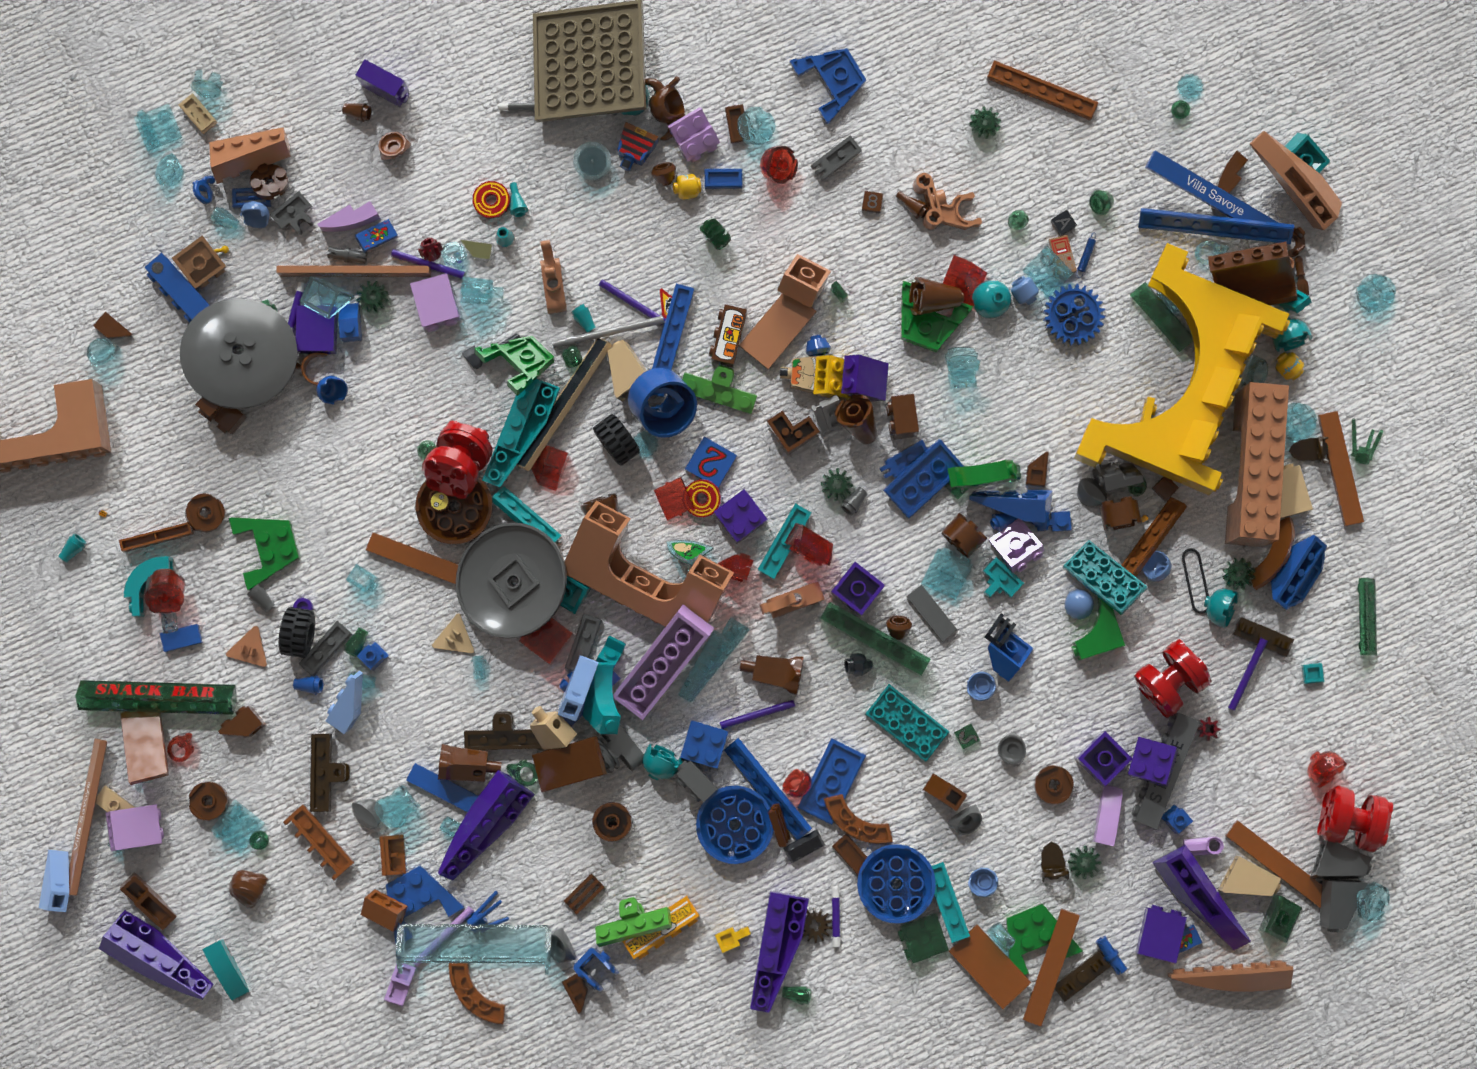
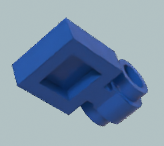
[1035,511,1072,532]

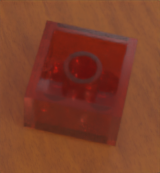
[519,618,574,665]

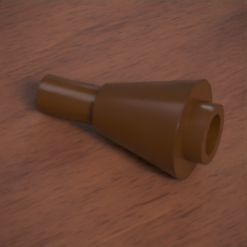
[896,191,928,219]

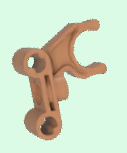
[913,173,982,230]
[540,240,567,314]
[760,582,825,619]

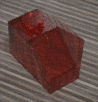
[531,445,570,491]
[717,553,754,584]

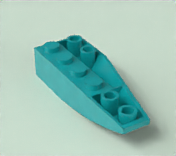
[482,379,560,487]

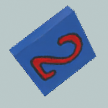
[685,436,737,488]

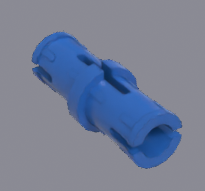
[1095,936,1128,975]

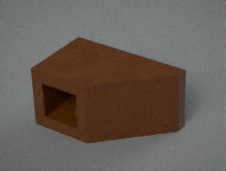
[218,706,266,737]
[922,773,967,811]

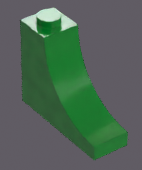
[948,460,1017,489]
[1071,596,1125,661]

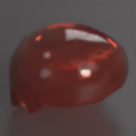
[782,769,812,798]

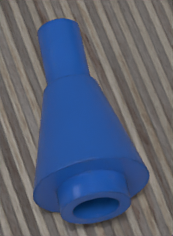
[990,513,1018,532]

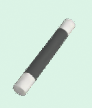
[499,103,535,111]

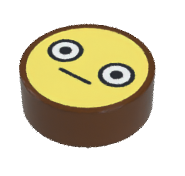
[430,492,450,512]

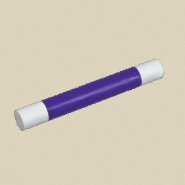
[288,282,306,331]
[832,888,840,947]

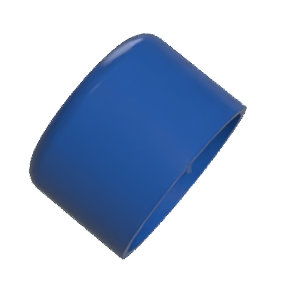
[628,368,697,438]

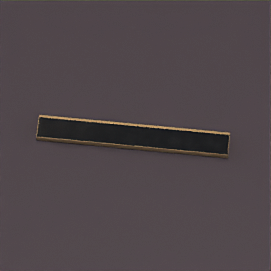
[517,338,612,471]

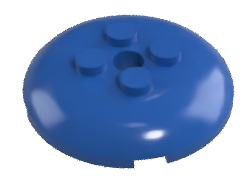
[696,785,774,864]
[857,844,936,923]

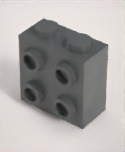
[677,761,717,803]

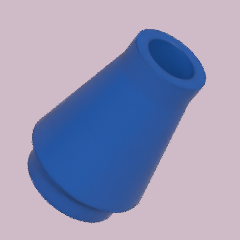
[293,676,324,695]

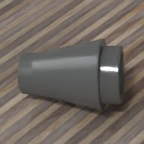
[841,487,867,516]
[247,584,275,613]

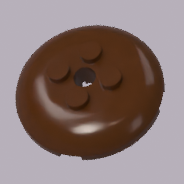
[415,477,493,545]

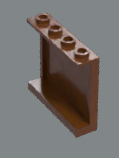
[1208,242,1298,306]

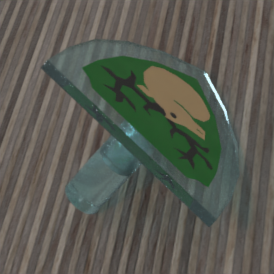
[667,540,714,572]

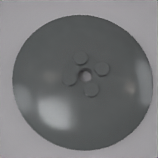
[180,298,297,409]
[456,523,567,638]

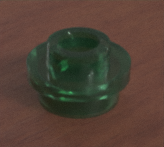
[1171,100,1190,119]
[249,830,269,850]

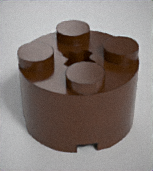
[1100,496,1142,531]
[941,513,987,558]
[592,802,632,842]

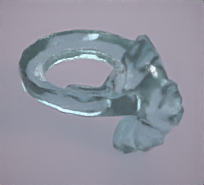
[1195,240,1229,265]
[441,242,467,270]

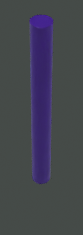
[391,249,465,279]
[599,279,666,325]
[1228,638,1268,711]
[720,700,795,729]

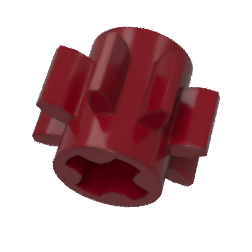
[418,238,443,262]
[1197,717,1221,741]

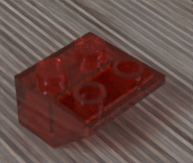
[785,523,833,566]

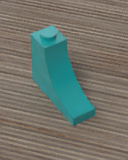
[583,662,621,734]

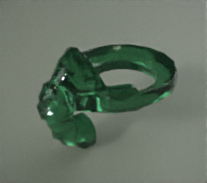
[506,760,538,787]

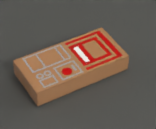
[1048,235,1077,276]

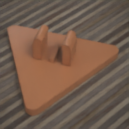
[226,626,267,667]

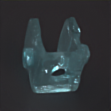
[945,347,981,389]
[374,785,421,828]

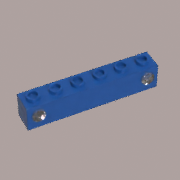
[144,252,210,323]

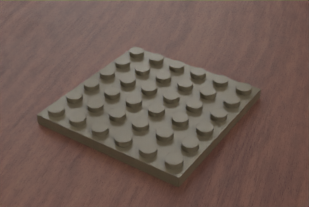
[533,0,646,122]

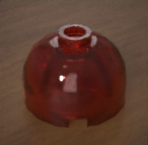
[760,146,798,184]
[1307,751,1347,788]

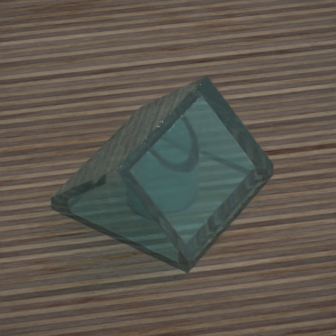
[300,276,355,319]

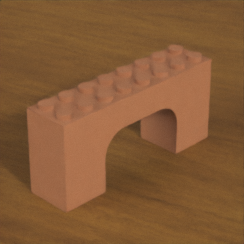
[0,379,111,473]
[1225,382,1289,547]
[564,501,734,627]

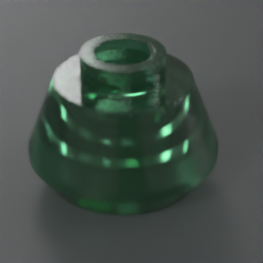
[1089,190,1114,216]

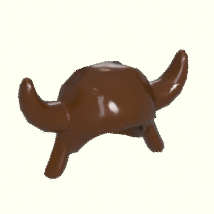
[645,76,686,141]

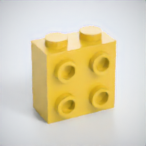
[813,355,851,401]

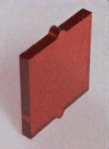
[654,477,695,521]

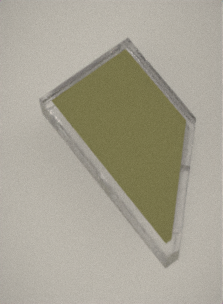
[459,238,494,263]

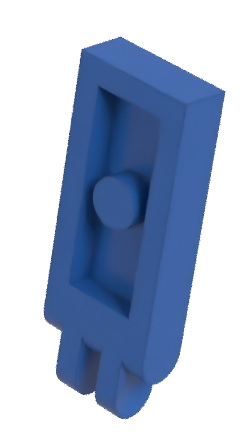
[879,439,927,478]

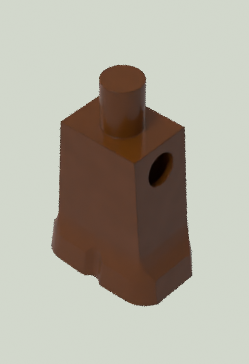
[740,655,804,695]
[438,744,502,782]

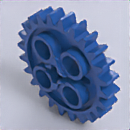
[1043,284,1105,346]

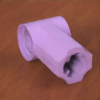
[1183,837,1224,856]

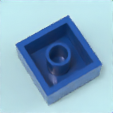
[680,720,729,769]

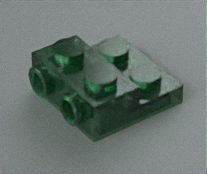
[897,913,949,964]

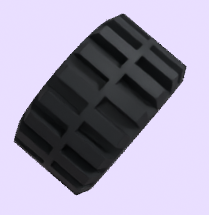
[593,414,640,466]
[278,607,315,658]

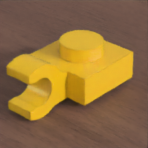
[715,926,751,953]

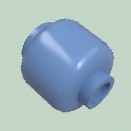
[1010,276,1039,305]

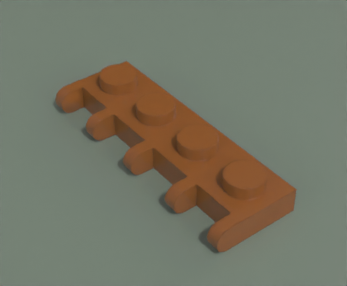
[283,804,355,881]

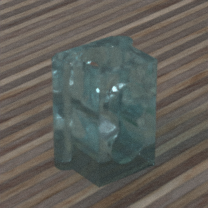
[160,609,178,634]
[439,816,461,837]

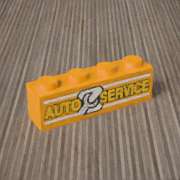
[622,895,700,960]

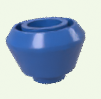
[806,335,831,357]

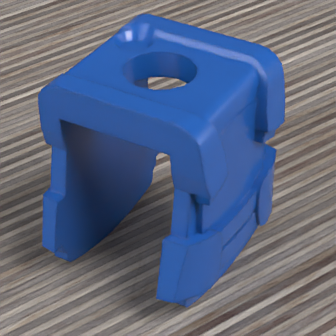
[573,948,619,992]

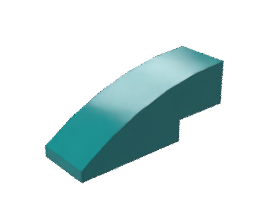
[202,939,250,1000]

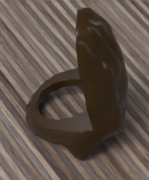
[1289,437,1329,464]
[1041,841,1069,883]

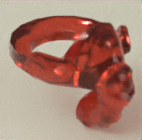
[167,733,194,762]

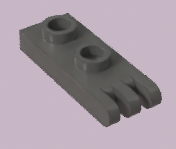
[810,135,862,181]

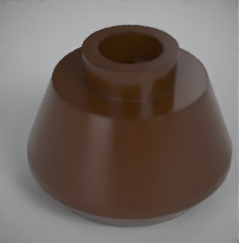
[651,162,676,186]
[886,615,912,640]

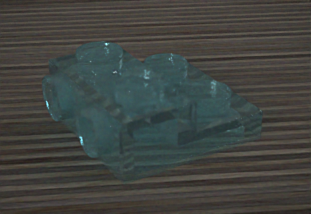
[921,547,973,600]

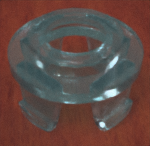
[190,69,223,98]

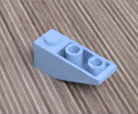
[558,655,598,721]
[326,671,363,734]
[39,849,69,912]

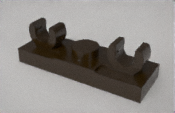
[1232,617,1294,657]
[1055,950,1111,1002]

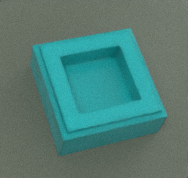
[1301,663,1324,684]

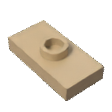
[178,93,218,134]
[95,786,135,812]

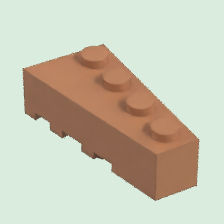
[209,127,291,184]

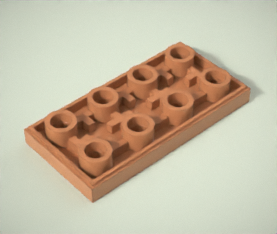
[739,293,817,370]

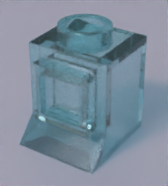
[346,564,379,594]

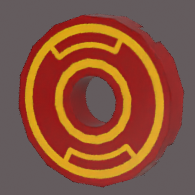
[472,181,510,219]
[683,479,721,518]

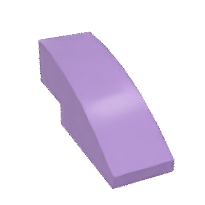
[318,201,380,232]
[1093,785,1123,846]

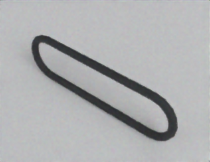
[1182,548,1209,614]

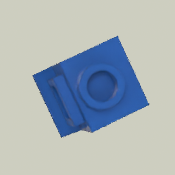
[357,642,389,671]
[1161,804,1193,834]

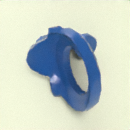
[192,175,216,204]

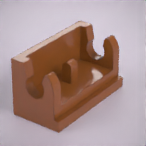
[380,834,406,876]
[360,889,408,932]

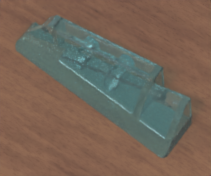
[678,617,749,702]

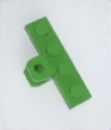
[682,365,757,414]
[595,897,672,947]

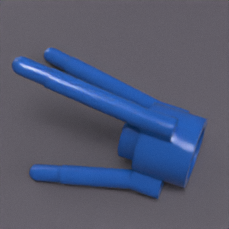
[467,891,509,933]

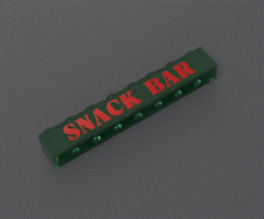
[75,680,237,715]

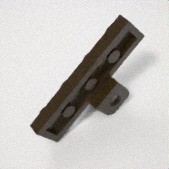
[464,711,542,750]
[310,734,350,812]

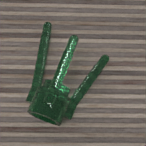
[1351,418,1383,465]

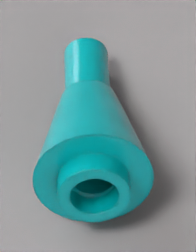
[509,182,529,217]

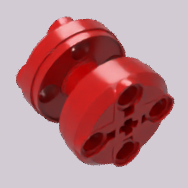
[422,420,493,499]
[1134,639,1212,718]
[1317,785,1393,853]

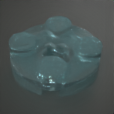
[737,107,775,145]
[1356,274,1396,313]
[1286,403,1317,441]
[1356,882,1390,922]

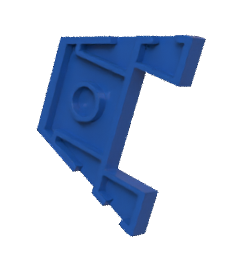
[789,48,866,124]
[386,865,465,945]

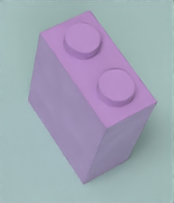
[410,273,461,332]
[105,804,164,851]

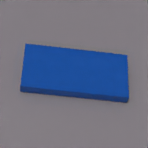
[883,439,965,519]
[797,738,866,825]

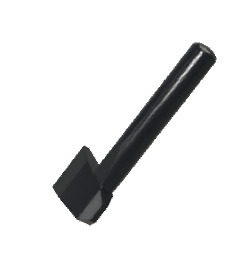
[462,333,521,369]

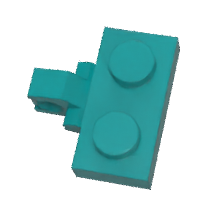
[982,557,1024,598]

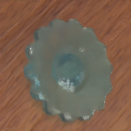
[1177,73,1203,99]
[634,431,659,457]

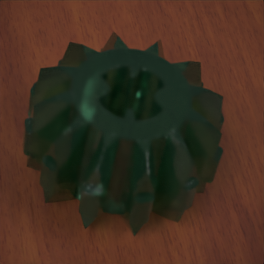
[969,106,1001,139]
[700,217,731,250]
[356,281,389,313]
[820,468,853,501]
[1223,558,1256,590]
[1068,846,1102,879]

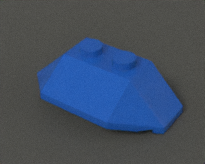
[1271,535,1327,610]

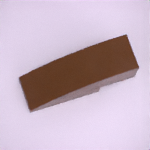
[1211,151,1248,211]
[120,872,177,930]

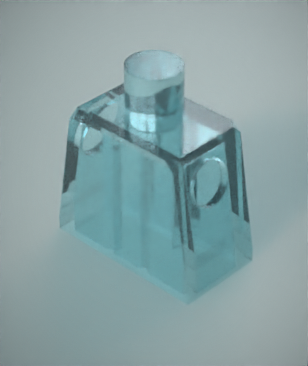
[460,277,504,304]

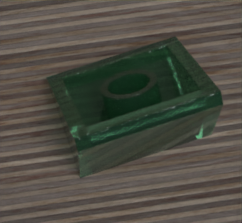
[1259,894,1302,943]

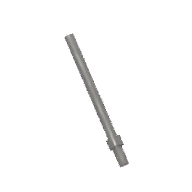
[552,316,664,348]

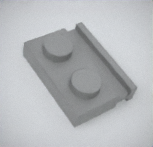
[811,395,841,435]

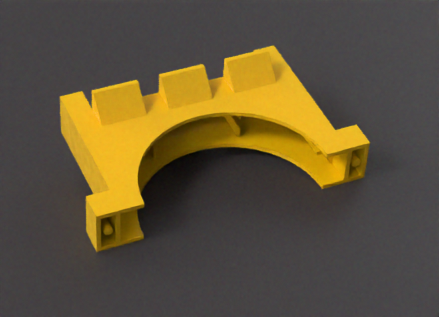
[1073,243,1290,495]

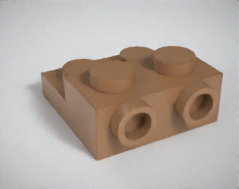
[172,235,226,289]

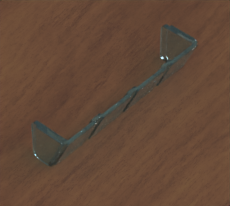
[396,924,551,975]

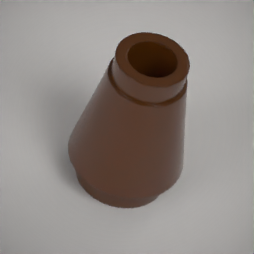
[342,103,372,122]

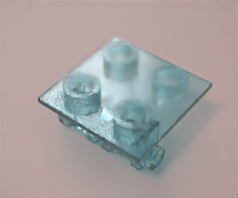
[134,103,182,152]
[1023,245,1073,297]
[211,799,265,854]

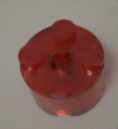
[144,569,186,613]

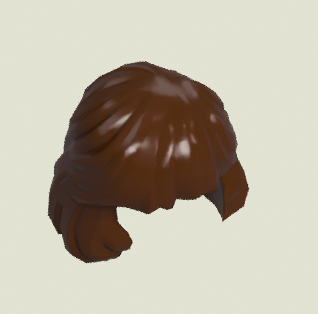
[229,870,268,908]

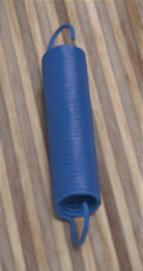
[1076,232,1096,278]

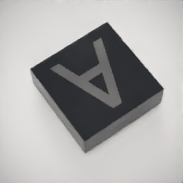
[1051,210,1077,236]

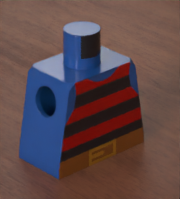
[617,122,659,171]

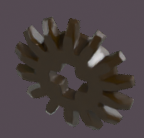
[802,908,832,943]

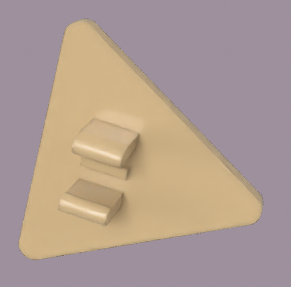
[432,614,474,654]

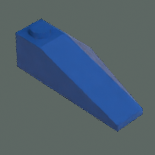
[969,490,1053,525]

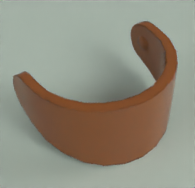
[301,353,327,386]

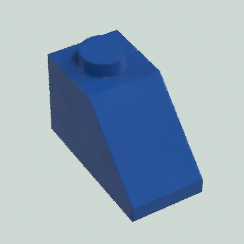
[338,303,362,342]

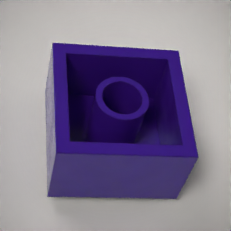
[714,489,768,544]
[830,562,885,617]
[1075,731,1132,786]
[1128,737,1178,787]

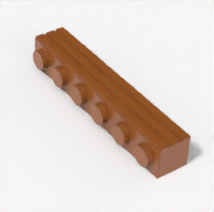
[119,522,194,553]

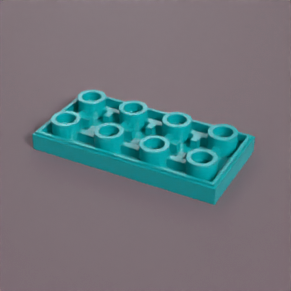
[1063,540,1147,615]
[865,684,950,762]

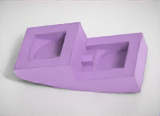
[384,961,416,1007]

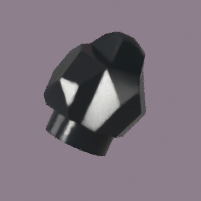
[844,653,873,677]

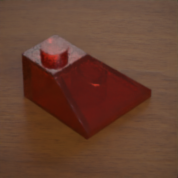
[943,255,987,308]

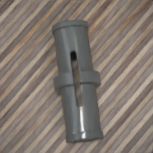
[327,246,368,264]

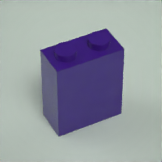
[355,59,410,107]
[296,303,338,354]
[841,354,889,402]
[1135,905,1187,963]

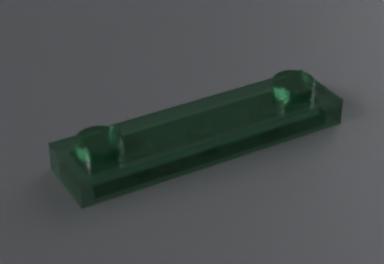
[1130,282,1193,352]
[1357,578,1377,656]

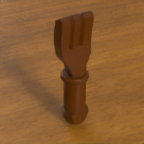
[1294,256,1309,296]

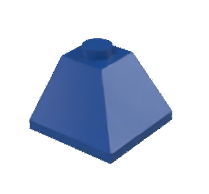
[988,627,1033,682]

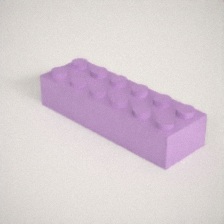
[613,605,714,720]

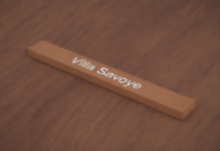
[276,266,431,277]
[69,738,107,896]

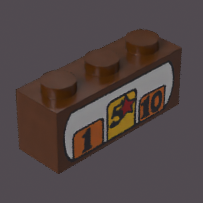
[709,304,747,368]

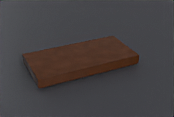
[532,736,607,792]

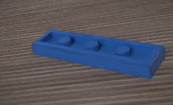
[406,763,478,812]

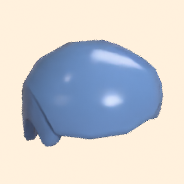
[240,201,270,229]
[1142,551,1172,582]
[1064,589,1094,620]
[967,671,996,701]
[968,867,998,897]

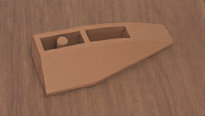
[1250,131,1342,230]
[1168,960,1293,992]

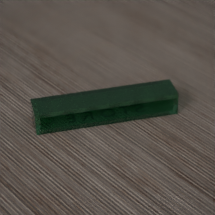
[819,602,931,677]

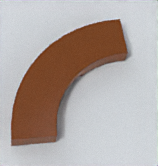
[1248,516,1295,590]
[823,794,893,844]
[449,961,505,1025]

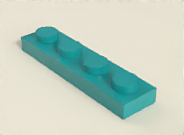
[492,486,562,543]
[758,503,812,579]
[931,862,970,943]

